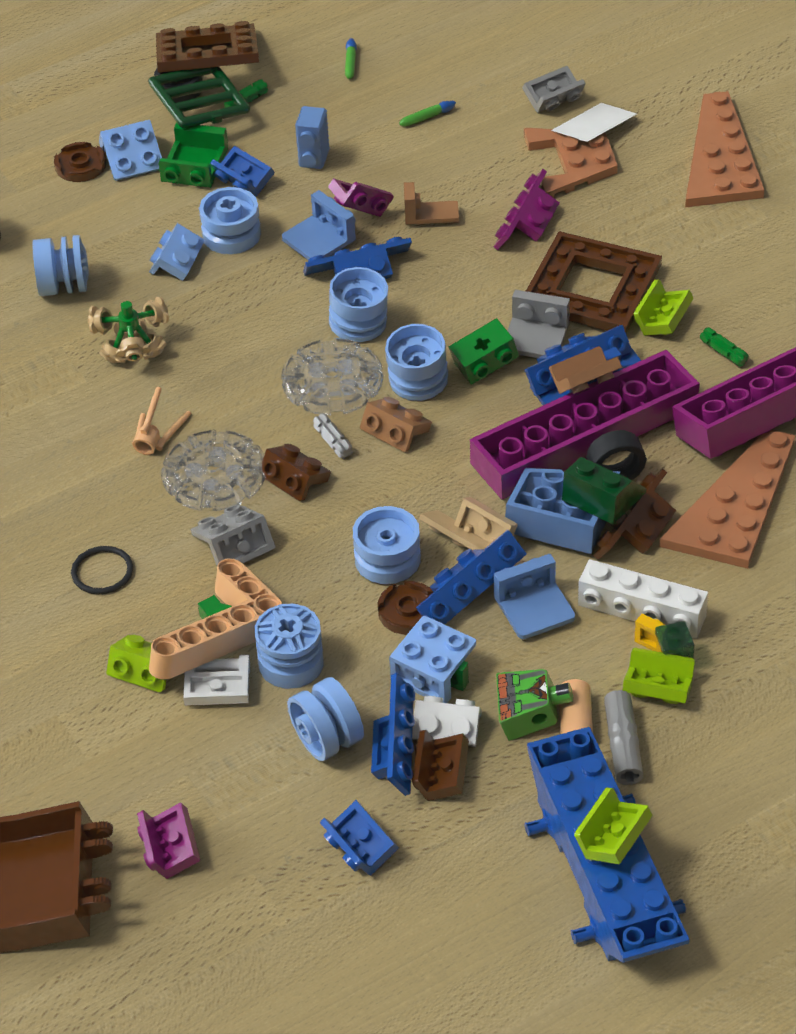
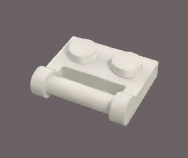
[184,655,250,706]

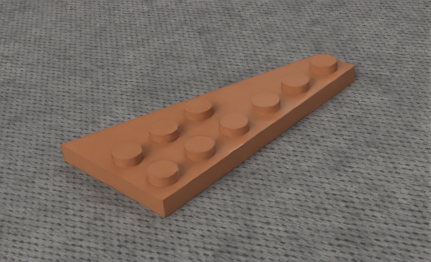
[685,91,764,207]
[659,430,796,569]

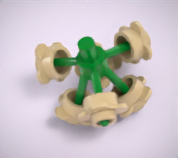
[88,296,169,363]

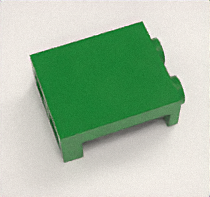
[159,122,229,188]

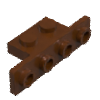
[593,469,677,560]

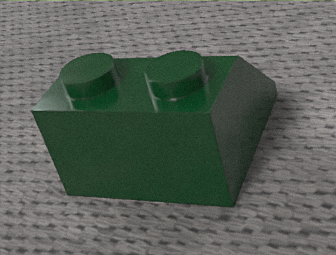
[562,457,646,524]

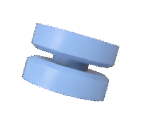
[199,187,261,255]
[353,506,421,584]
[287,677,364,761]

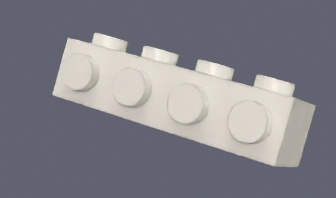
[578,559,708,639]

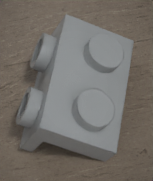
[522,66,586,113]

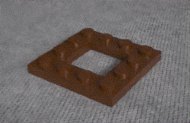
[156,21,259,73]
[526,231,662,334]

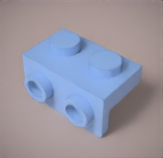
[149,223,205,281]

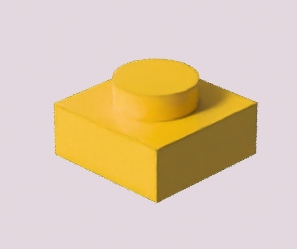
[634,613,669,653]

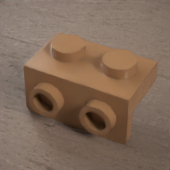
[549,346,622,394]
[360,397,432,452]

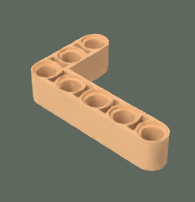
[149,559,282,679]

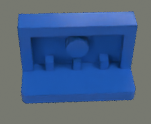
[210,146,275,197]
[320,800,399,876]

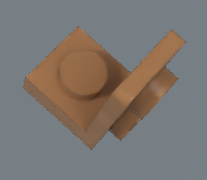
[404,182,459,225]

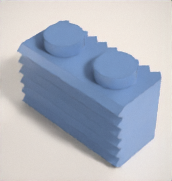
[295,106,330,169]

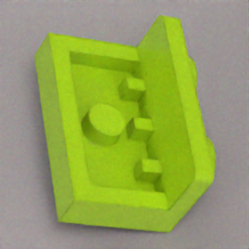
[634,280,694,336]
[106,635,167,692]
[622,648,695,704]
[574,787,653,864]

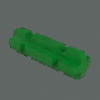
[224,79,268,108]
[700,327,749,367]

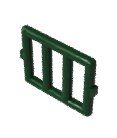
[148,66,250,128]

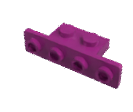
[493,169,560,250]

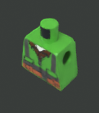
[496,669,573,741]

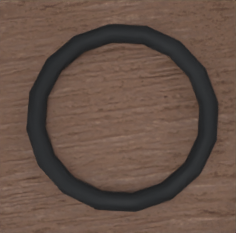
[71,546,134,594]

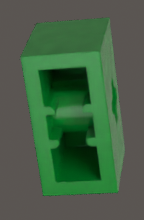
[448,318,519,385]

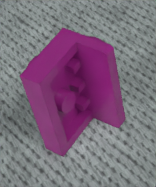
[328,178,394,217]
[137,802,201,879]

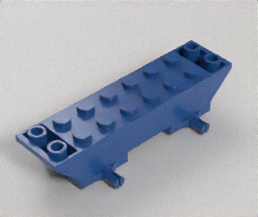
[524,727,690,963]

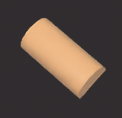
[559,679,593,734]

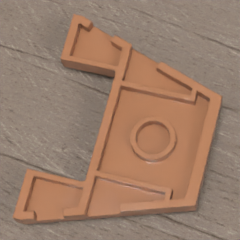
[524,128,618,198]

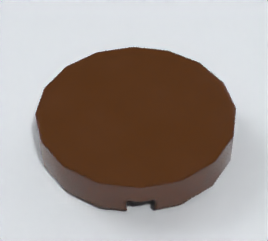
[54,142,106,182]
[377,581,434,635]

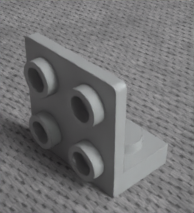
[507,290,570,358]
[190,505,276,565]

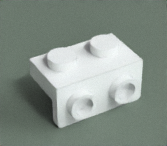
[412,696,482,747]

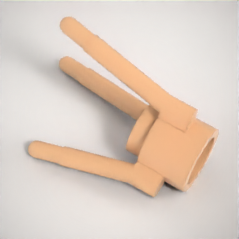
[132,387,191,455]

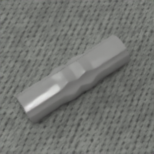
[604,690,643,785]

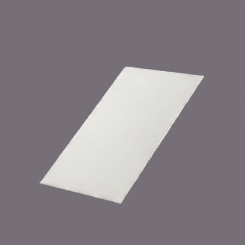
[551,103,636,142]

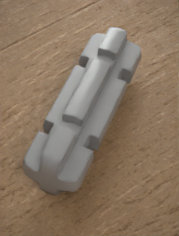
[313,414,353,459]

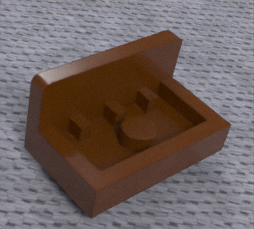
[259,444,331,501]
[411,730,469,801]

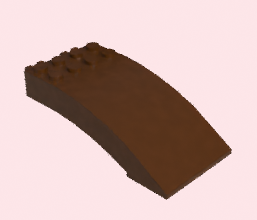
[0,801,113,953]

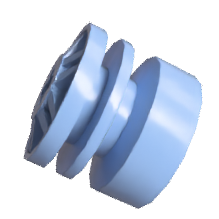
[32,235,89,296]
[329,267,388,342]
[385,324,448,401]
[255,603,324,689]

